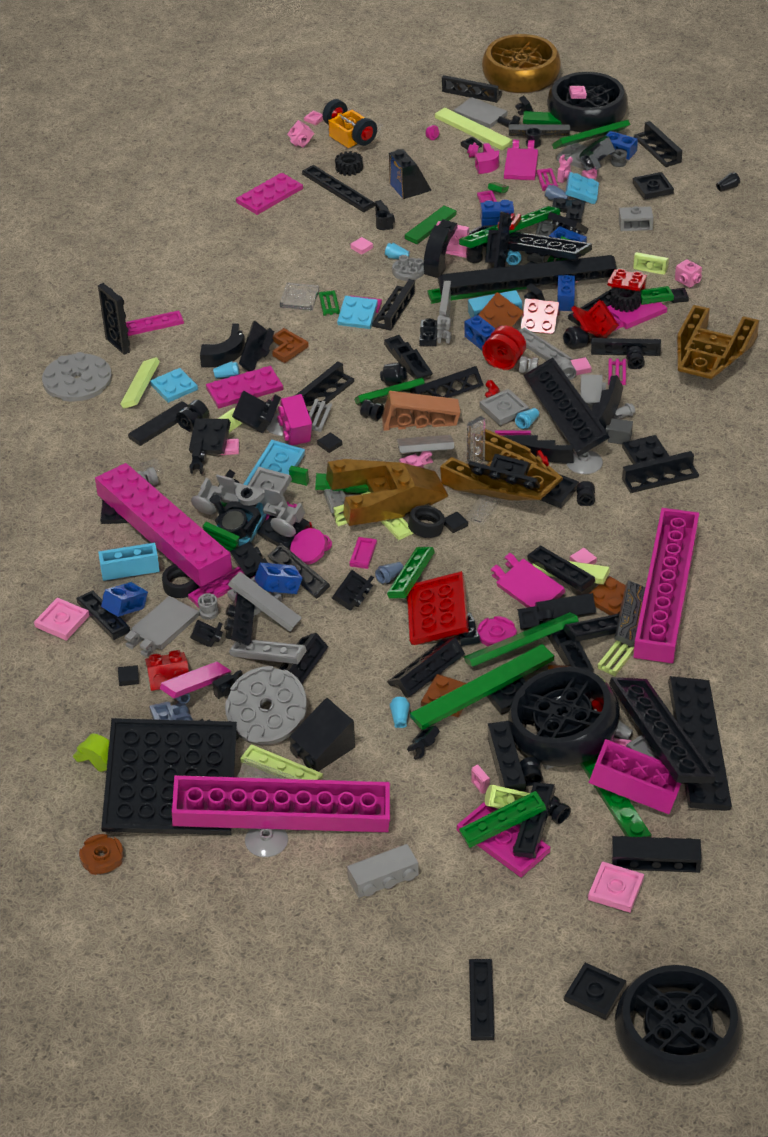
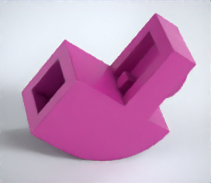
[475,143,499,174]

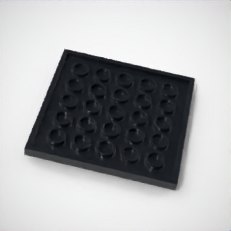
[101,718,237,835]

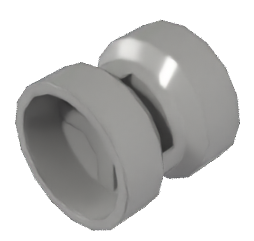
[519,356,539,373]
[556,357,576,380]
[137,467,158,486]
[198,593,219,620]

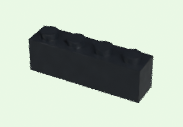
[488,721,526,792]
[611,836,702,873]

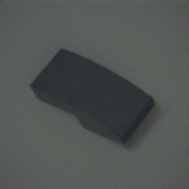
[419,318,438,346]
[457,612,480,646]

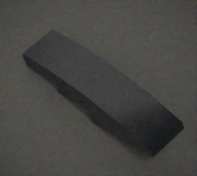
[384,335,433,379]
[592,375,623,430]
[502,435,574,463]
[542,616,594,672]

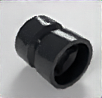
[176,400,210,432]

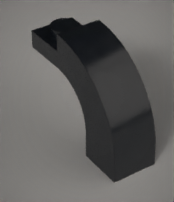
[579,136,616,171]
[423,219,458,278]
[200,323,245,368]

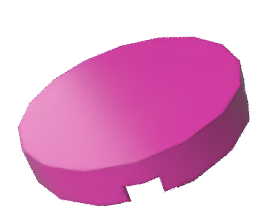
[290,528,328,564]
[477,616,517,646]

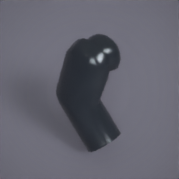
[497,115,520,127]

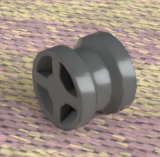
[611,149,627,167]

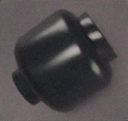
[563,326,589,349]
[380,363,407,386]

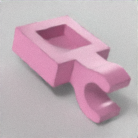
[557,155,572,183]
[399,451,433,468]

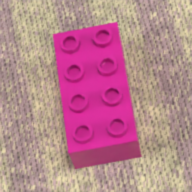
[589,739,681,814]

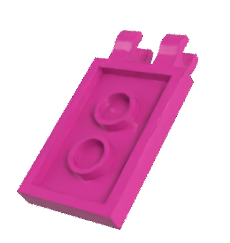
[504,139,538,180]
[607,302,667,331]
[490,553,565,608]

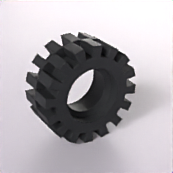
[335,151,363,176]
[610,287,641,312]

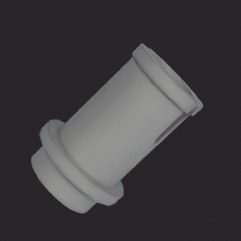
[613,403,635,419]

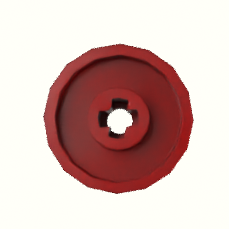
[482,325,526,370]

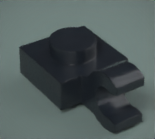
[189,443,206,474]
[517,606,555,629]
[212,670,243,699]
[407,725,440,760]

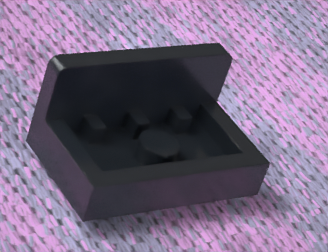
[230,541,268,578]
[332,570,374,611]

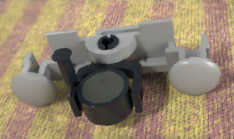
[191,467,305,539]

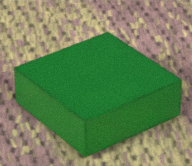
[488,182,509,193]
[289,466,309,486]

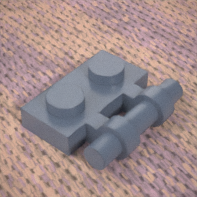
[149,701,193,720]

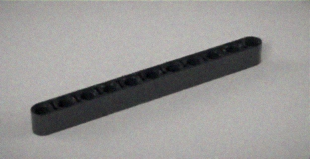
[438,255,617,296]

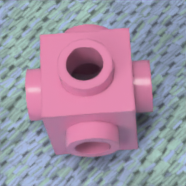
[287,120,314,147]
[675,259,702,288]

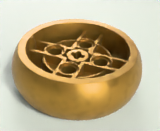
[482,34,561,93]

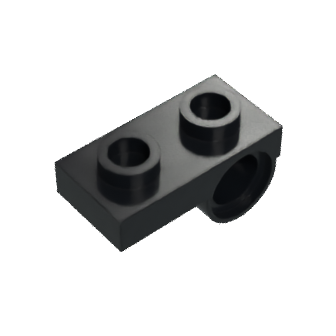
[375,200,395,231]

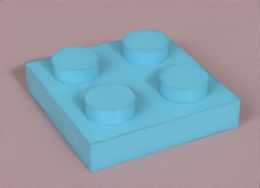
[565,172,599,204]
[337,296,378,329]
[150,368,198,403]

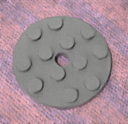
[42,352,112,402]
[225,666,307,745]

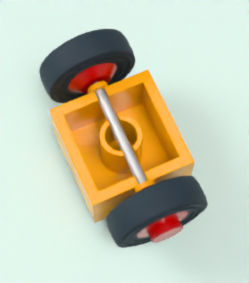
[322,99,377,148]

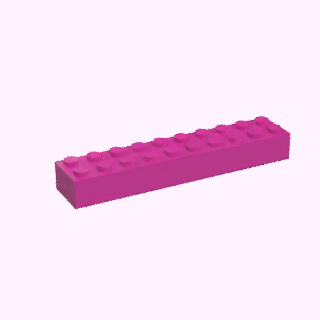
[95,463,232,587]
[633,508,699,664]
[172,776,390,832]

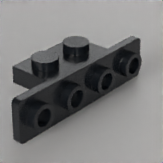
[485,212,512,268]
[239,321,275,372]
[468,454,541,489]
[224,592,255,645]

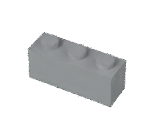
[347,844,419,898]

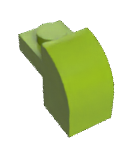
[72,733,109,772]

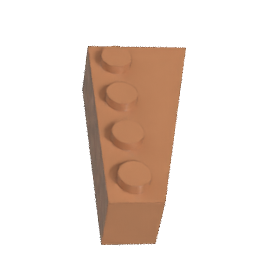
[382,391,460,431]

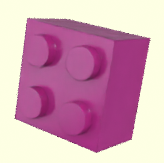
[277,394,312,446]

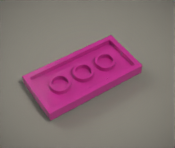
[236,173,303,215]
[206,366,283,409]
[457,802,550,877]

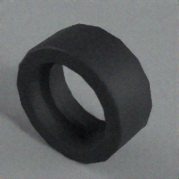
[408,505,445,538]
[162,564,199,598]

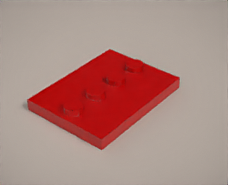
[407,571,469,645]

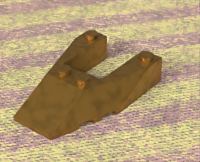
[677,305,759,379]
[440,429,563,501]
[326,459,448,526]

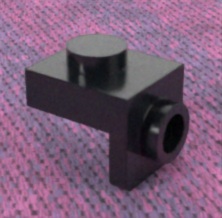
[190,620,223,647]

